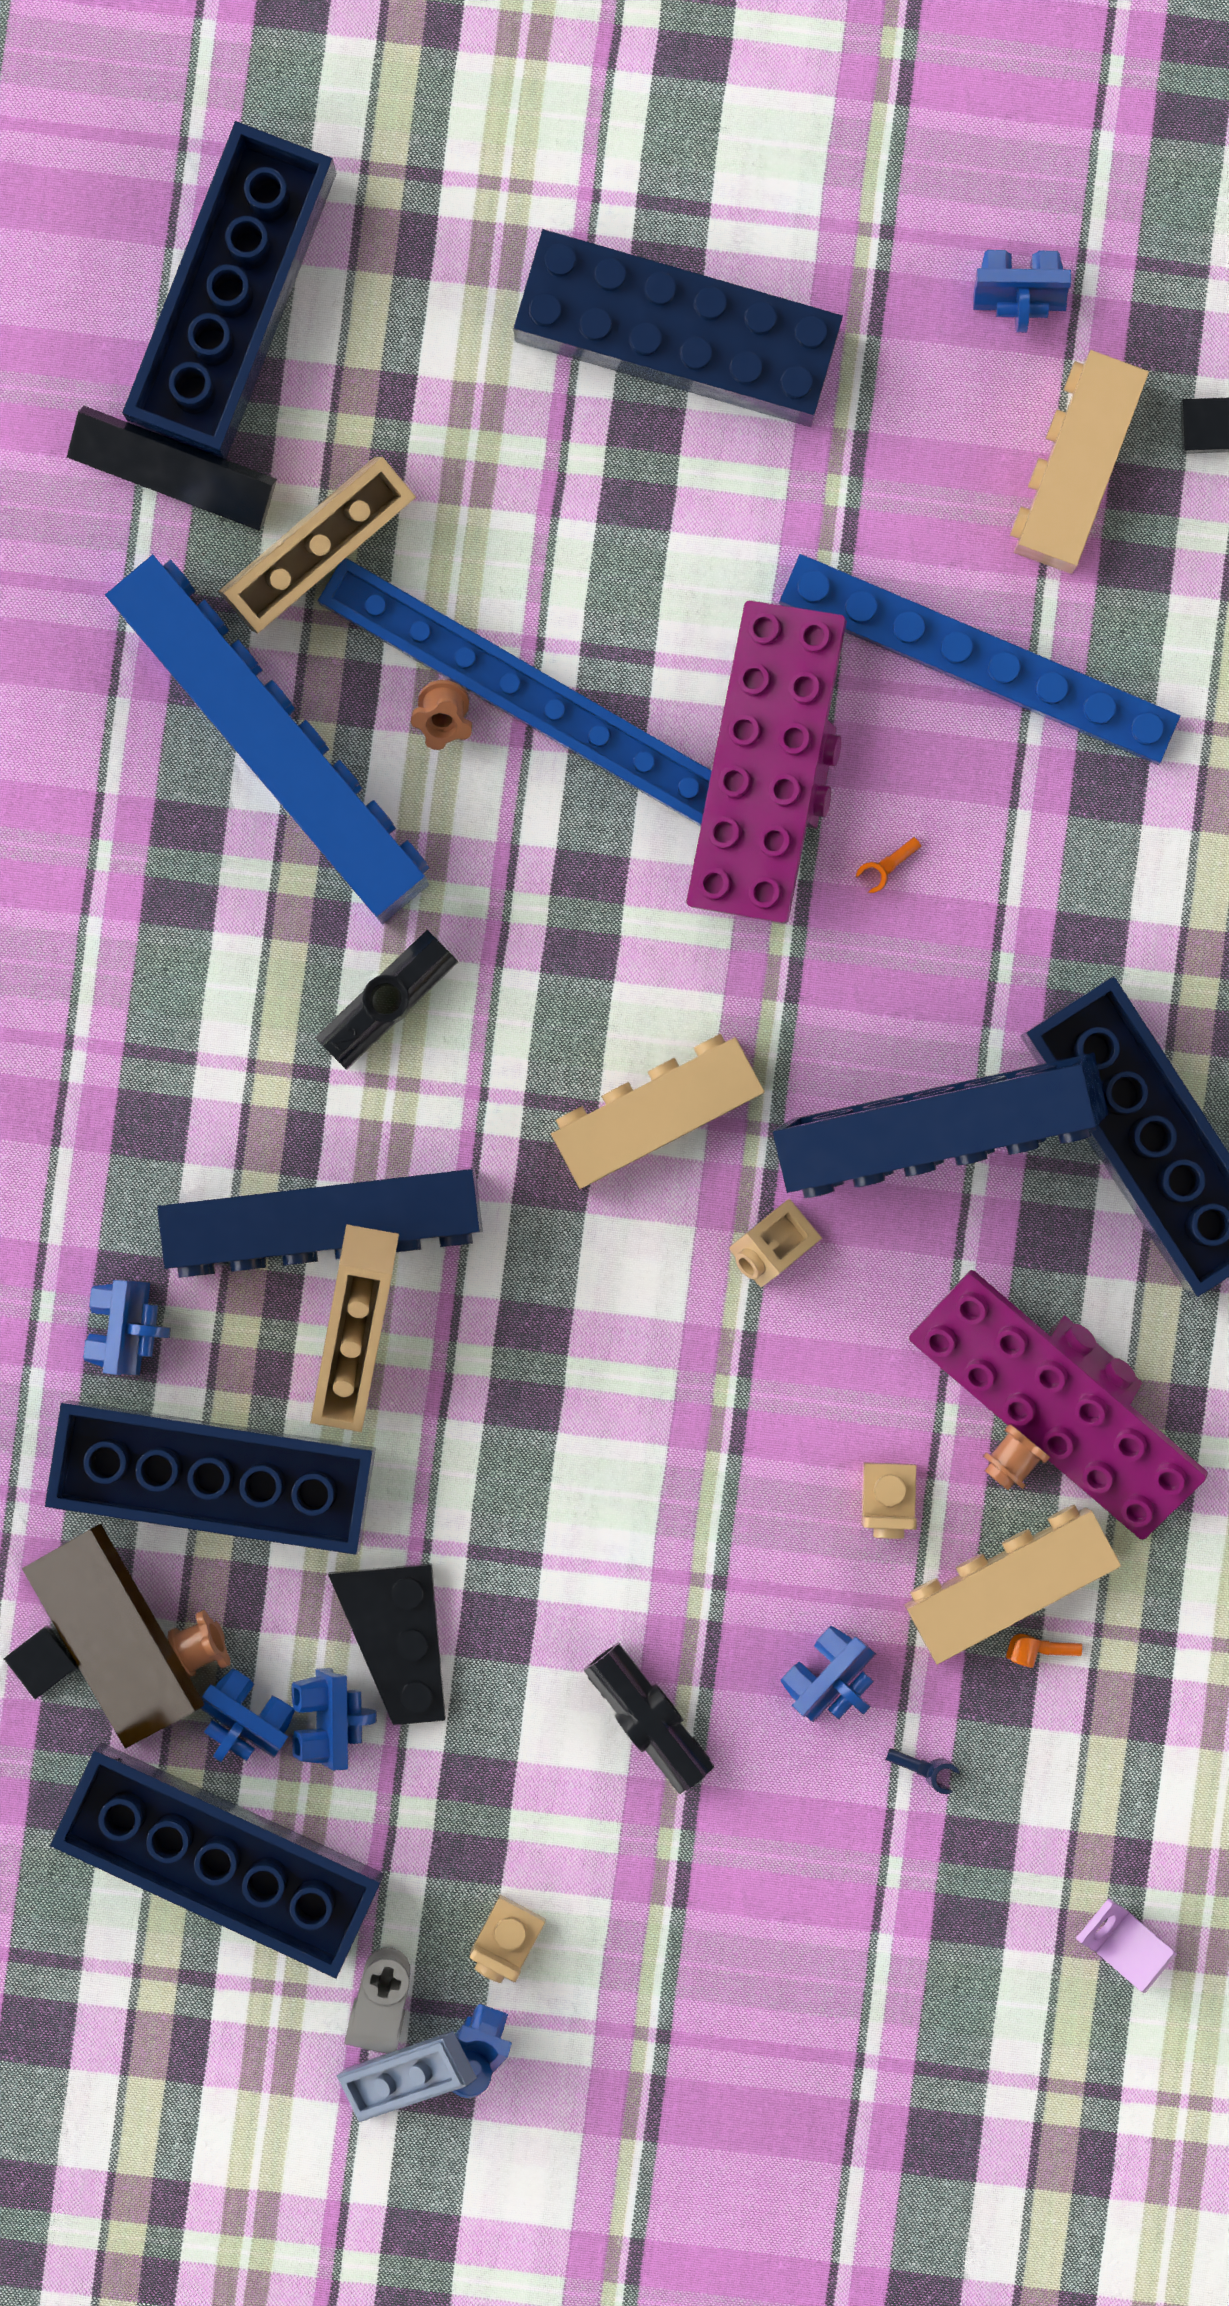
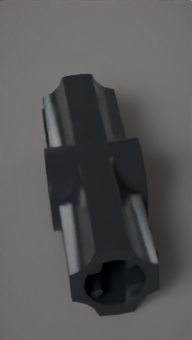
[315,929,459,1070]
[584,1642,715,1795]

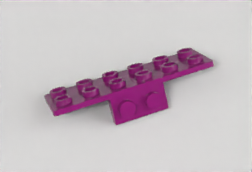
[686,600,847,924]
[909,1270,1208,1540]

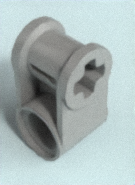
[344,1948,410,2054]

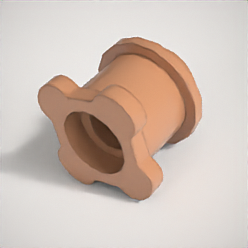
[411,680,472,750]
[983,1424,1050,1491]
[167,1610,231,1678]

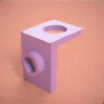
[1076,1899,1177,1993]

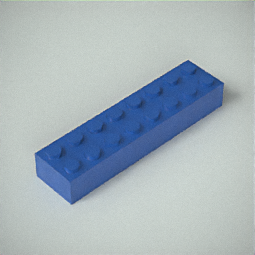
[105,554,430,925]

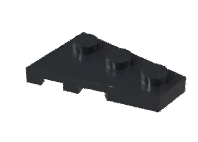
[328,1563,446,1725]

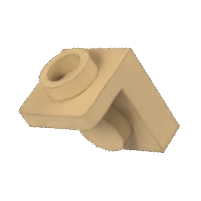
[729,1198,822,1287]
[861,1462,917,1539]
[469,1894,546,1983]

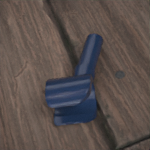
[885,1748,960,1795]

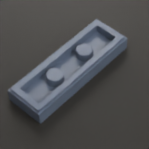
[336,2031,477,2122]

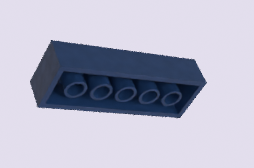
[122,121,337,459]
[513,229,843,427]
[1020,976,1229,1297]
[773,1053,1108,1198]
[157,1169,483,1278]
[45,1400,376,1555]
[50,1742,384,1979]

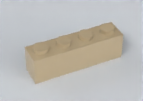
[1010,350,1149,574]
[218,457,416,633]
[551,1034,765,1189]
[310,1224,399,1432]
[904,1505,1121,1665]

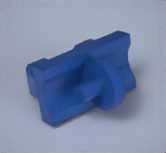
[973,250,1071,333]
[83,1280,171,1375]
[781,1626,876,1722]
[200,1668,295,1762]
[292,1668,377,1771]
[452,2004,512,2098]

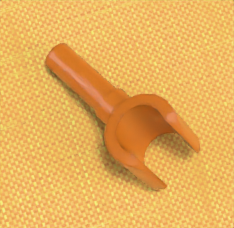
[856,837,922,893]
[1006,1633,1082,1668]

